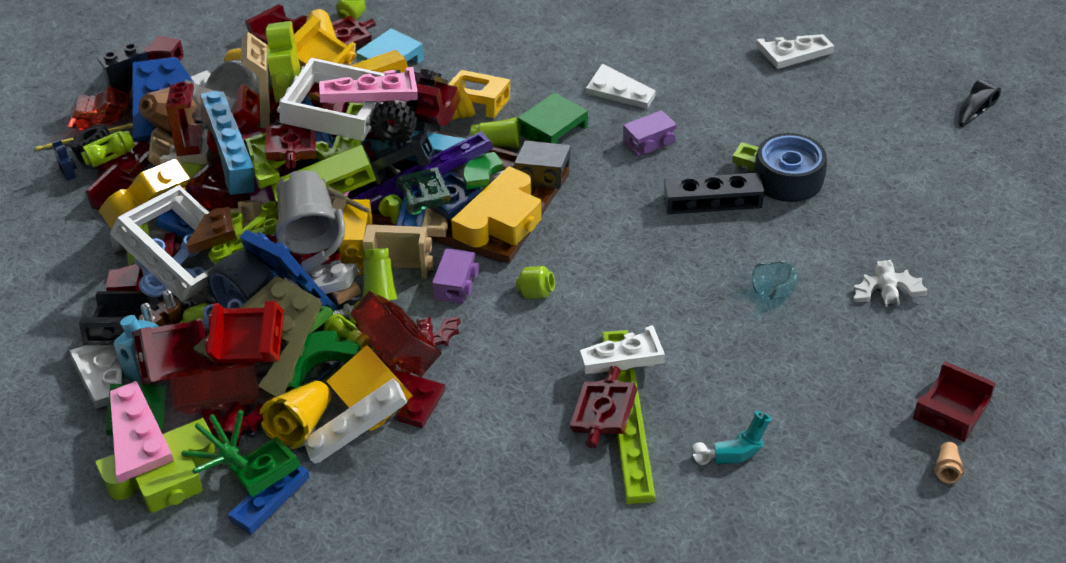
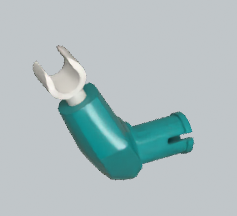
[692,411,772,465]

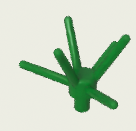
[181,410,249,474]

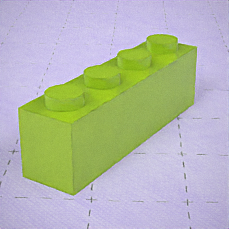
[271,145,376,204]

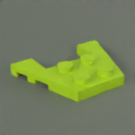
[245,133,344,189]

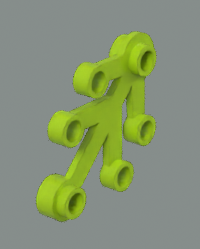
[208,201,279,265]

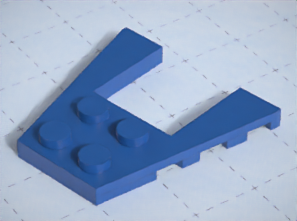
[132,57,203,142]
[240,230,339,311]

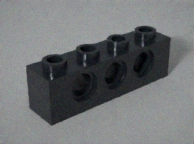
[664,173,764,215]

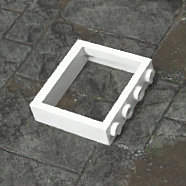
[277,58,385,141]
[110,185,242,302]

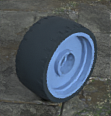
[754,133,827,202]
[207,250,275,309]

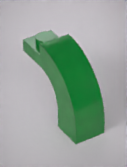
[279,331,361,393]

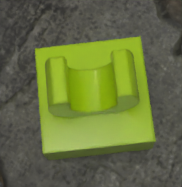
[732,142,759,172]

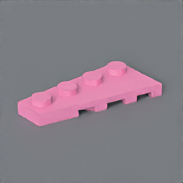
[319,67,417,104]
[110,381,174,483]

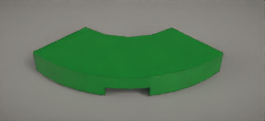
[463,152,503,189]

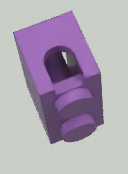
[623,110,677,156]
[432,249,479,304]

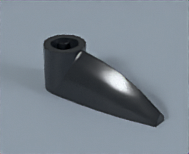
[958,79,1001,127]

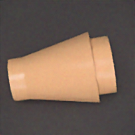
[934,442,964,483]

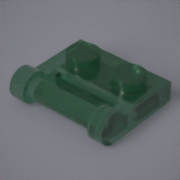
[396,167,451,215]

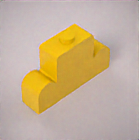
[99,159,196,230]
[451,166,542,247]

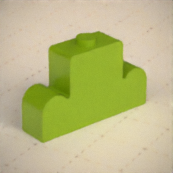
[266,21,301,102]
[95,418,216,513]

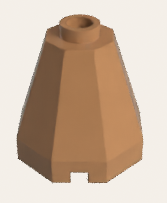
[138,88,197,134]

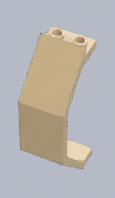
[148,32,270,173]

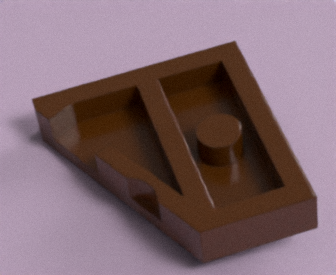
[186,207,237,255]

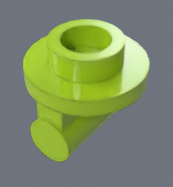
[379,195,402,224]

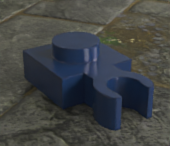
[52,139,77,181]

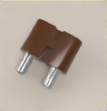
[139,289,183,327]

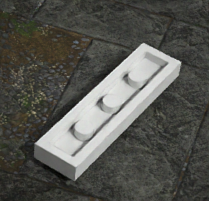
[304,378,407,464]

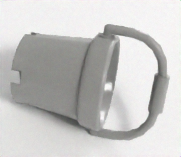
[276,170,345,271]

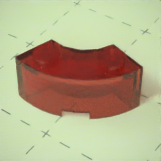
[68,86,129,130]

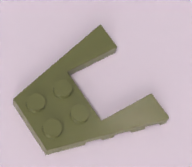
[193,276,322,398]

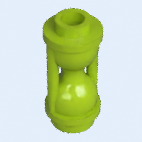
[81,130,135,168]
[324,314,376,351]

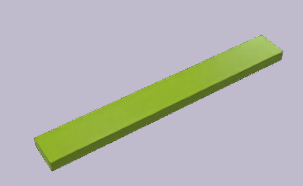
[602,330,655,504]

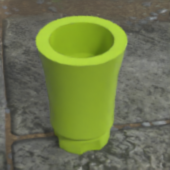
[471,117,520,149]
[362,248,398,301]

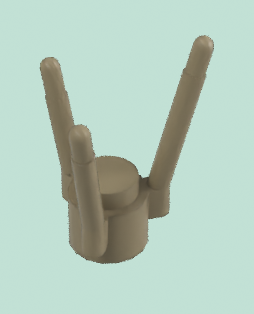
[327,187,370,238]

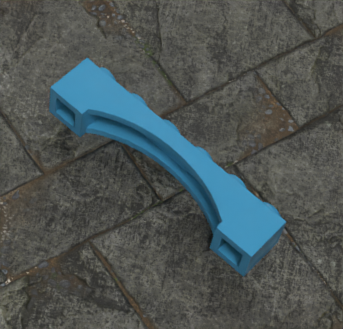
[200,91,254,195]

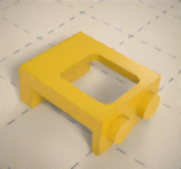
[448,70,510,118]

